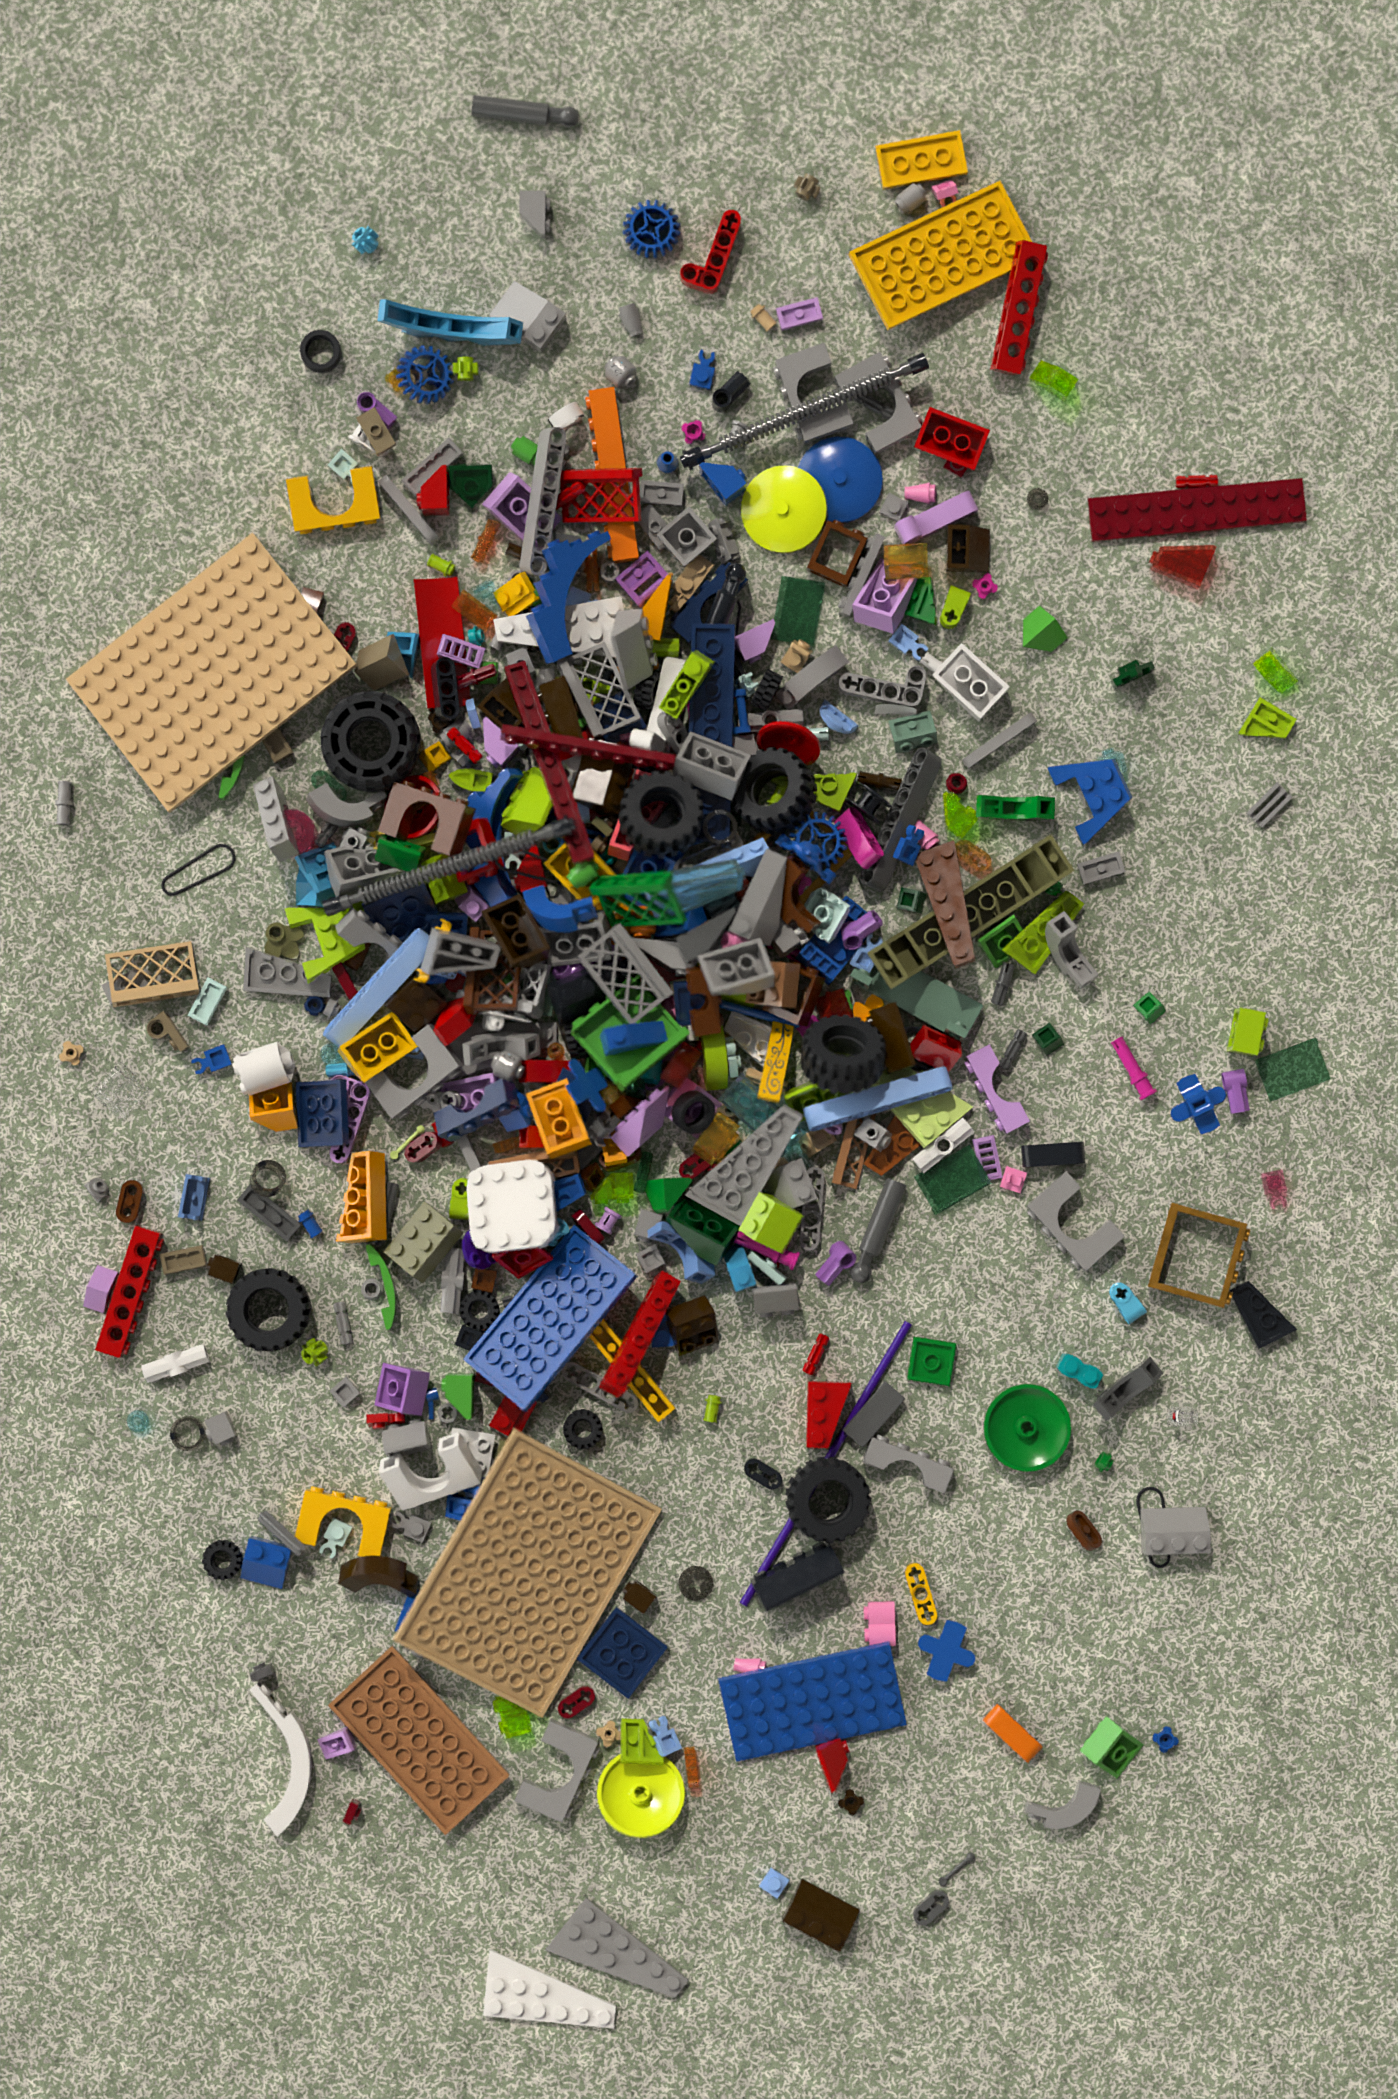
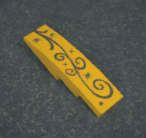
[757,1021,794,1103]

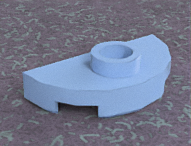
[819,700,859,734]

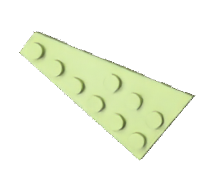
[842,1053,973,1148]

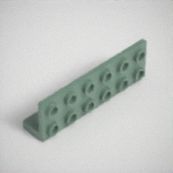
[849,965,983,1043]

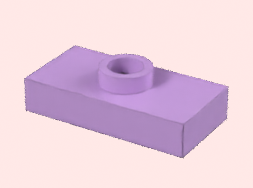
[776,297,823,331]

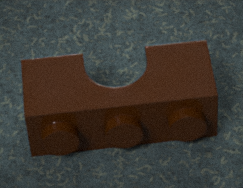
[685,966,724,1036]

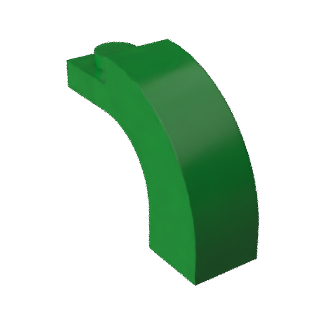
[976,795,1055,821]

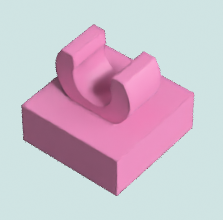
[931,179,958,207]
[999,1166,1027,1193]

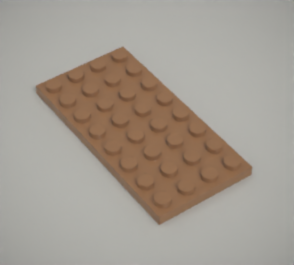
[328,1645,510,1835]

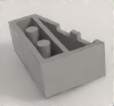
[421,928,500,975]

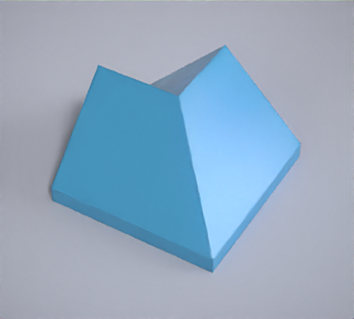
[296,867,336,908]

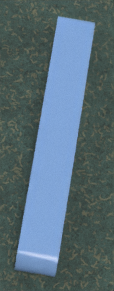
[323,928,430,1047]
[803,1067,953,1131]

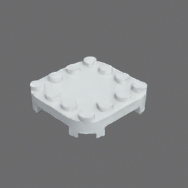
[467,1160,559,1254]

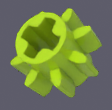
[453,356,478,381]
[301,1338,328,1367]

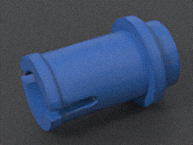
[298,1209,323,1238]

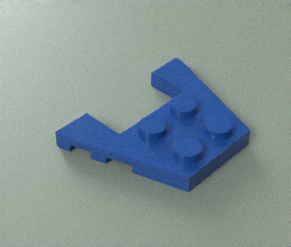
[1047,759,1133,844]

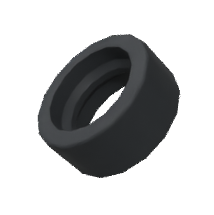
[300,330,342,373]
[671,1090,715,1134]

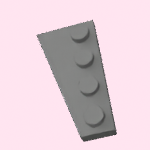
[243,947,332,997]

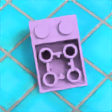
[611,1086,669,1157]

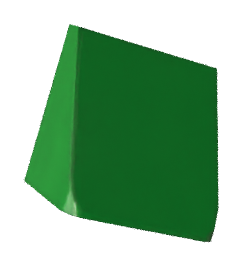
[1133,991,1166,1025]

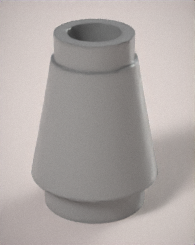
[618,303,643,337]

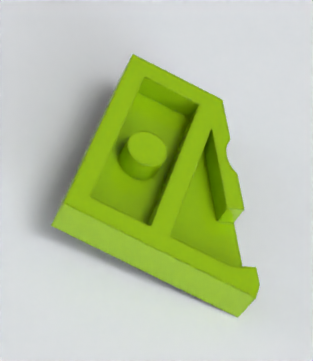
[1238,697,1297,739]
[620,1718,664,1765]

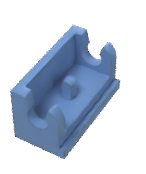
[178,1174,210,1221]

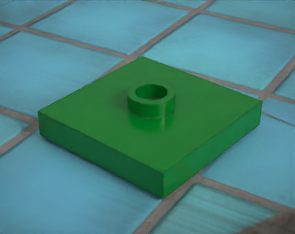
[907,1336,957,1386]

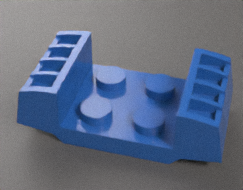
[795,895,867,985]

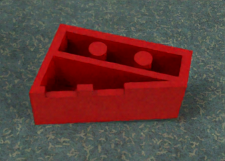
[806,1381,852,1448]

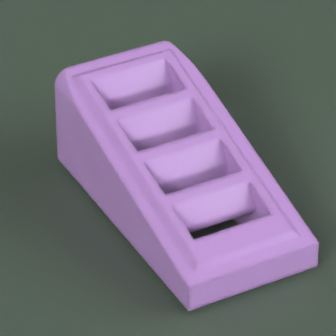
[437,634,486,669]
[972,1135,1002,1182]

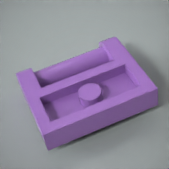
[615,551,673,609]

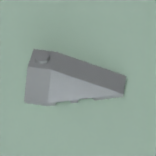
[325,846,422,897]
[729,848,787,946]

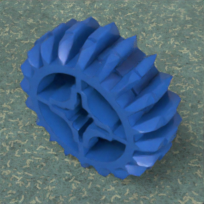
[623,200,681,259]
[396,345,454,405]
[789,812,847,870]

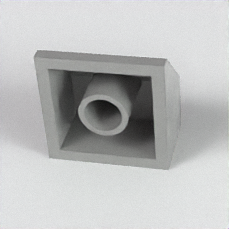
[765,1158,818,1208]
[382,1419,432,1457]

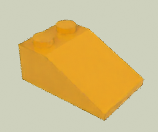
[642,573,673,641]
[526,1079,591,1159]

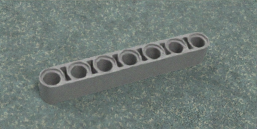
[520,427,566,576]

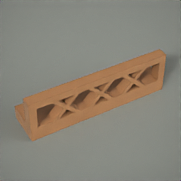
[831,1113,876,1189]
[488,1150,581,1179]

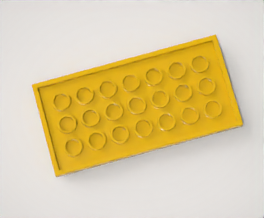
[848,181,1032,331]

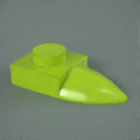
[449,768,494,792]

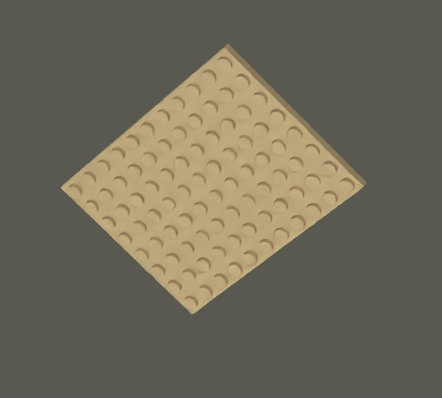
[66,532,358,813]
[393,1428,662,1718]

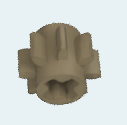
[793,174,820,201]

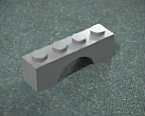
[253,776,299,862]
[335,907,402,963]
[862,1434,954,1494]

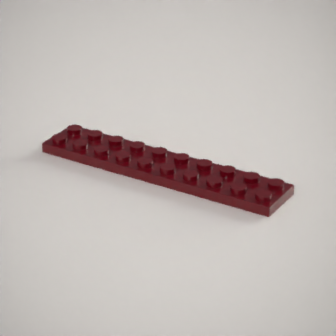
[1087,478,1307,542]

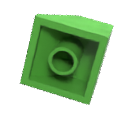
[441,1373,474,1420]
[1079,1716,1144,1779]

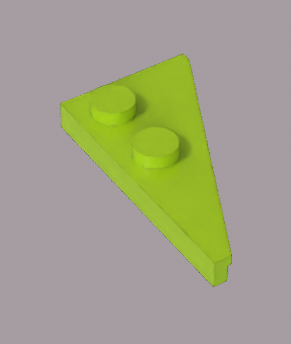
[771,772,857,813]

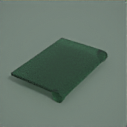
[770,576,825,647]
[1255,1037,1331,1102]
[914,1144,992,1215]

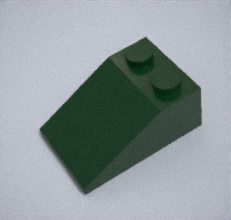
[666,1194,740,1266]

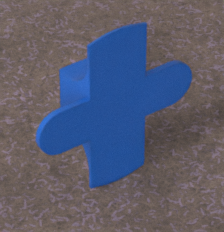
[565,1059,608,1112]
[1171,1074,1226,1134]
[918,1620,975,1682]

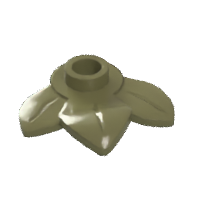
[264,922,304,959]

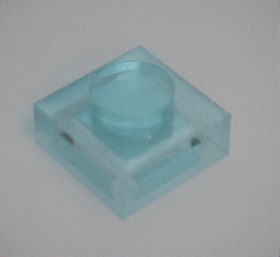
[472,579,496,599]

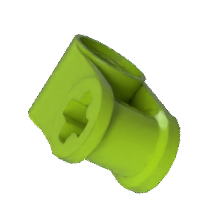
[939,585,971,629]
[449,1178,469,1220]

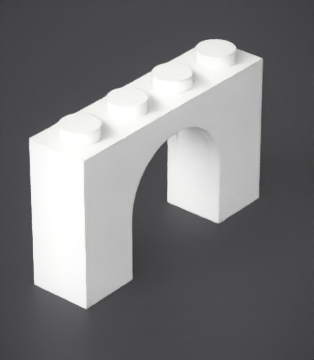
[379,1432,482,1511]

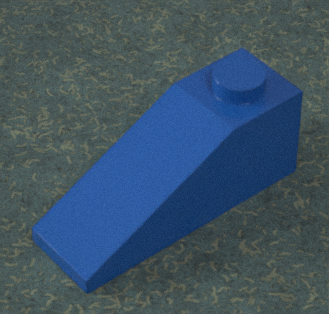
[600,1021,668,1056]

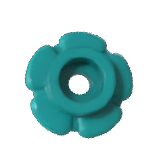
[468,626,485,647]

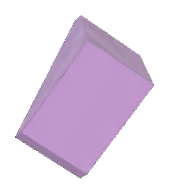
[83,1265,118,1313]
[317,1726,357,1759]

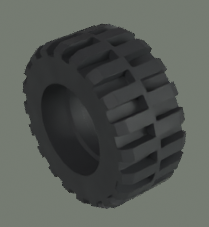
[731,747,817,835]
[619,771,704,859]
[800,1015,886,1095]
[225,1268,311,1352]
[785,1457,872,1543]

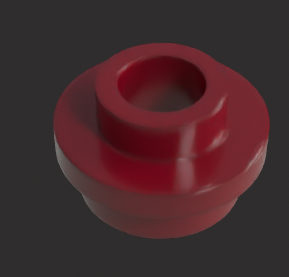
[946,773,967,794]

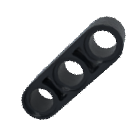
[431,657,460,722]
[1021,1141,1085,1167]

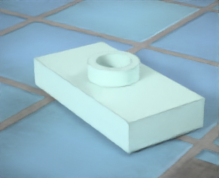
[188,977,228,1026]
[747,1251,787,1285]

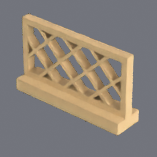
[105,941,199,1008]

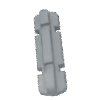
[333,1301,353,1344]

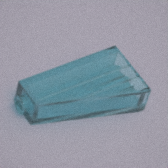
[659,859,745,917]

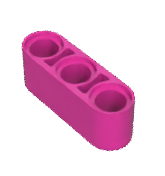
[834,807,884,869]

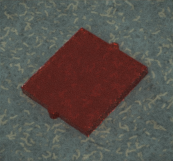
[816,988,854,1018]

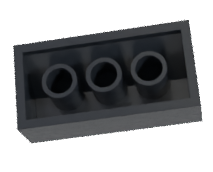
[546,956,638,1026]
[750,1541,845,1612]

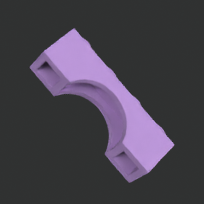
[964,1044,1030,1134]

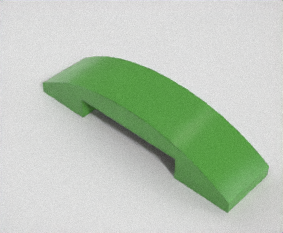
[218,754,246,800]
[366,1244,397,1330]

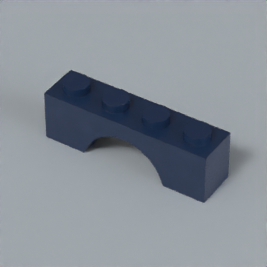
[670,562,748,645]
[434,1078,520,1141]

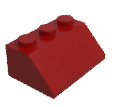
[914,407,990,471]

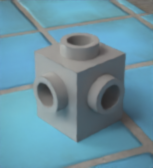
[339,826,375,849]

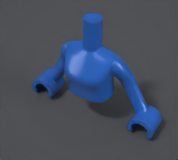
[775,833,837,885]

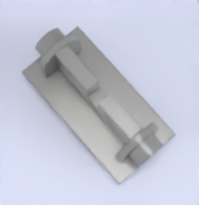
[707,517,740,564]

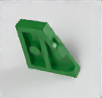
[904,574,937,626]

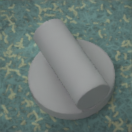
[85,1178,108,1203]

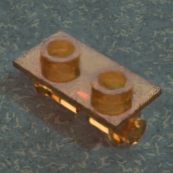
[451,589,497,633]

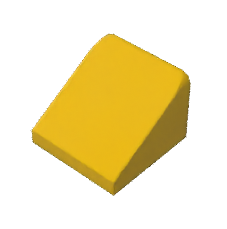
[419,741,452,773]

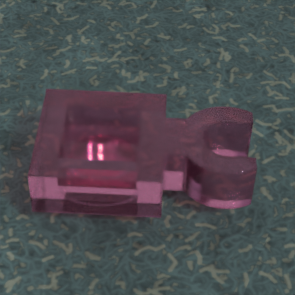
[1260,1169,1287,1209]

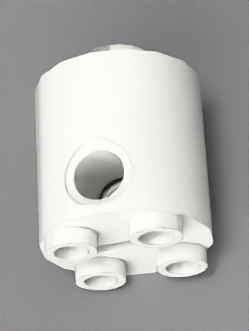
[232,1041,295,1096]

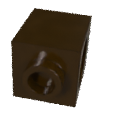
[206,1254,242,1284]
[622,1579,657,1614]

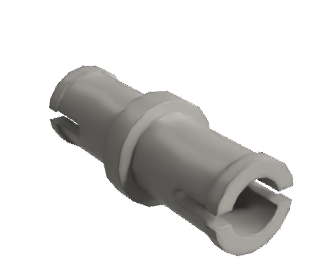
[55,781,73,826]

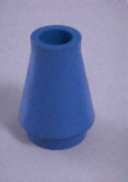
[657,451,678,473]

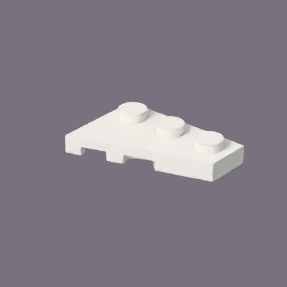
[724,1011,771,1067]

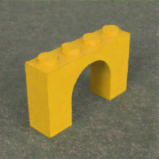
[286,466,381,534]
[295,1486,392,1557]

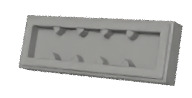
[401,438,464,497]

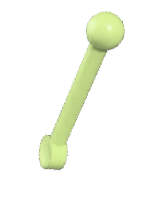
[390,1125,425,1159]

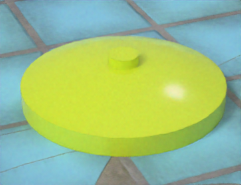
[741,466,828,553]
[597,1754,685,1838]

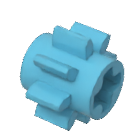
[352,226,379,254]

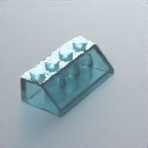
[718,1073,806,1158]

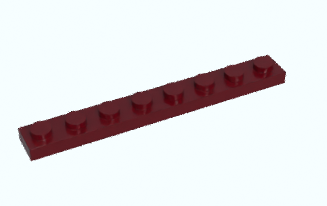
[500,724,676,771]

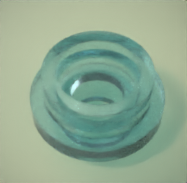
[320,1043,342,1064]
[127,1410,149,1432]

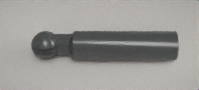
[471,95,579,128]
[850,1178,907,1283]

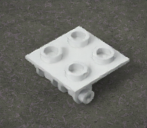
[479,1010,531,1031]
[445,1428,495,1477]

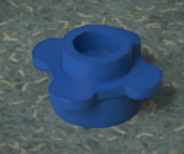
[1152,1726,1178,1753]

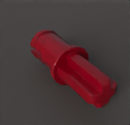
[456,664,497,690]

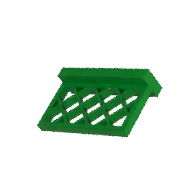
[589,872,687,927]

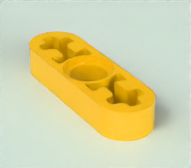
[905,1562,937,1625]

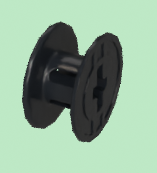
[845,782,892,825]

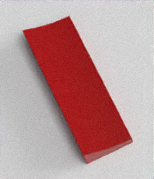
[413,577,471,710]

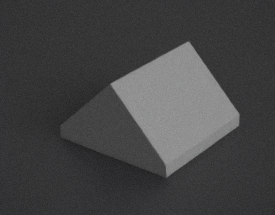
[656,507,717,567]

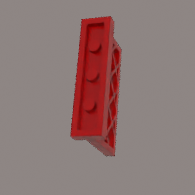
[560,468,643,523]

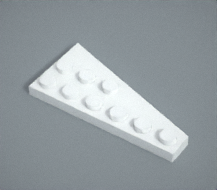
[493,596,624,658]
[483,1949,616,2028]

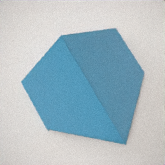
[387,632,420,679]

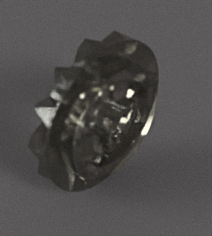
[679,1566,713,1601]

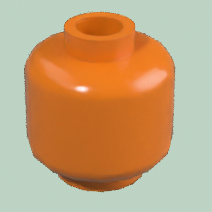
[628,906,657,939]

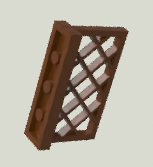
[463,927,521,1015]

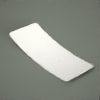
[874,704,917,716]

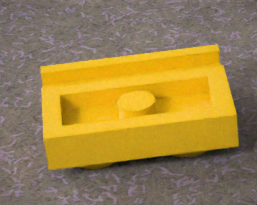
[493,571,540,617]

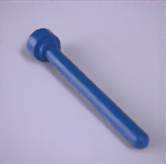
[719,999,800,1028]

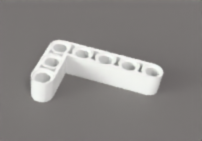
[630,657,687,754]

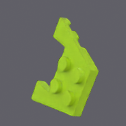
[284,908,365,983]

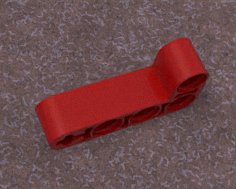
[680,210,741,294]

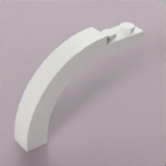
[250,1682,312,1837]

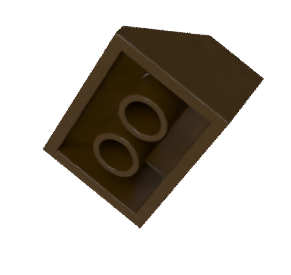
[536,675,583,738]
[572,738,633,815]
[481,894,550,967]
[866,1001,915,1074]
[781,1878,860,1953]

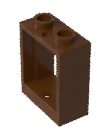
[806,520,867,588]
[762,959,826,1027]

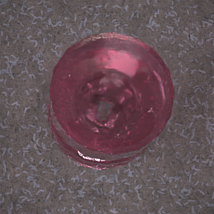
[284,809,318,857]

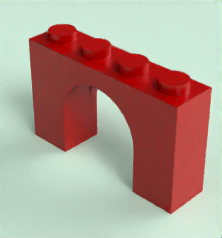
[519,1060,570,1148]

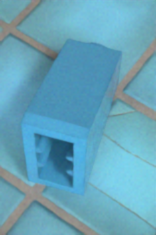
[724,1244,756,1291]

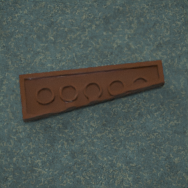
[915,840,976,969]

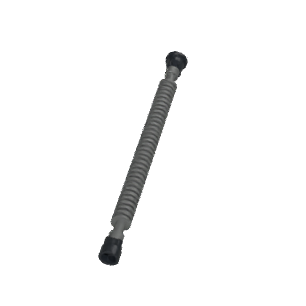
[679,353,929,471]
[322,814,577,917]

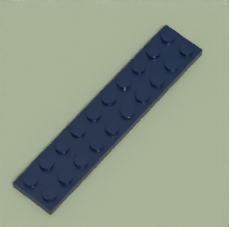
[689,624,736,843]

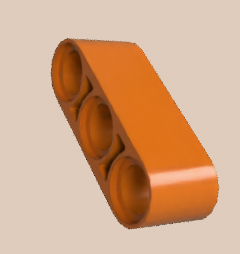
[982,1704,1043,1763]

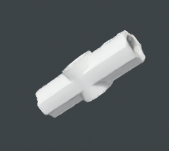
[912,1117,974,1173]
[142,1344,210,1383]

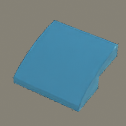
[295,842,336,893]

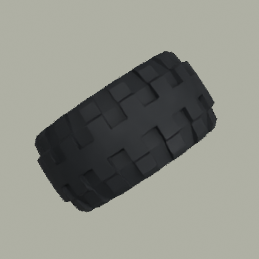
[320,691,421,792]

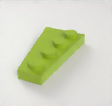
[1002,891,1084,974]

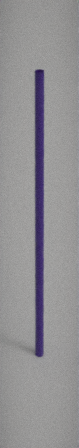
[740,1321,912,1607]

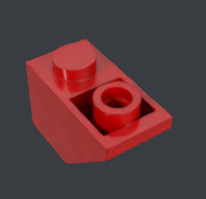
[433,997,478,1046]

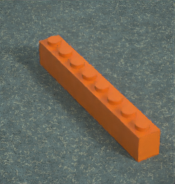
[585,387,639,564]

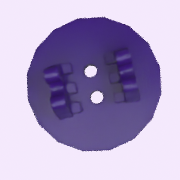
[462,1229,497,1270]

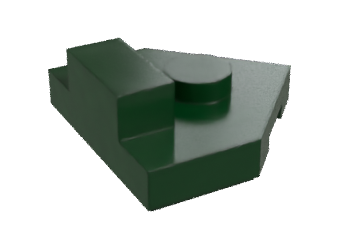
[448,463,493,508]
[1111,659,1155,689]

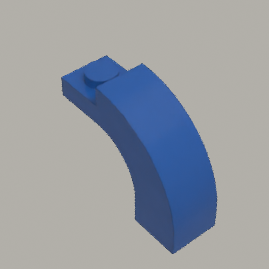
[523,885,598,932]

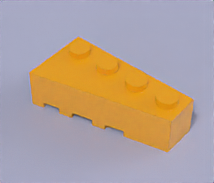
[336,1151,387,1244]

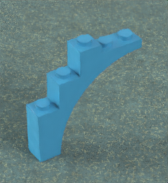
[377,299,523,346]

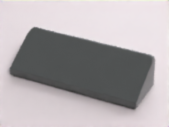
[843,1381,905,1447]

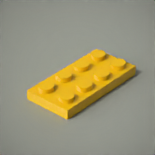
[875,130,968,190]

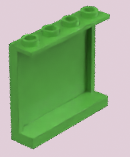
[571,974,690,1092]

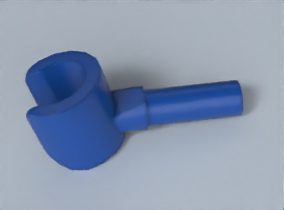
[426,1388,439,1419]

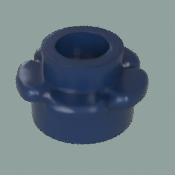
[304,996,326,1016]

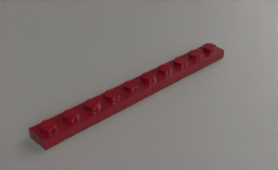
[504,661,595,865]

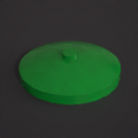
[983,1384,1071,1472]

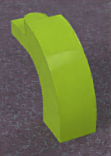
[700,1026,728,1091]

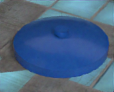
[798,436,883,523]

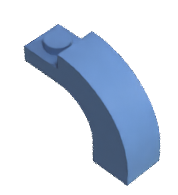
[647,1222,715,1284]

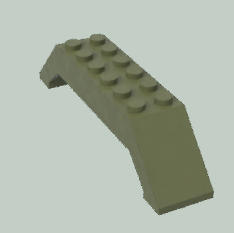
[867,834,1075,989]

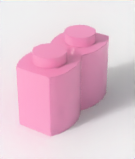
[863,1601,896,1646]

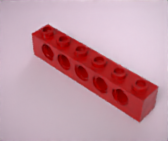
[990,240,1048,375]
[95,1225,164,1358]
[599,1270,681,1398]

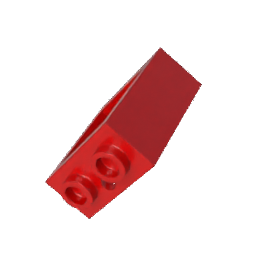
[449,818,505,885]

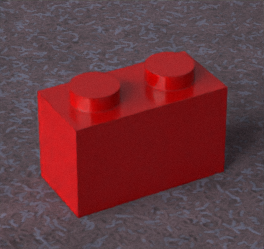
[910,1025,962,1073]

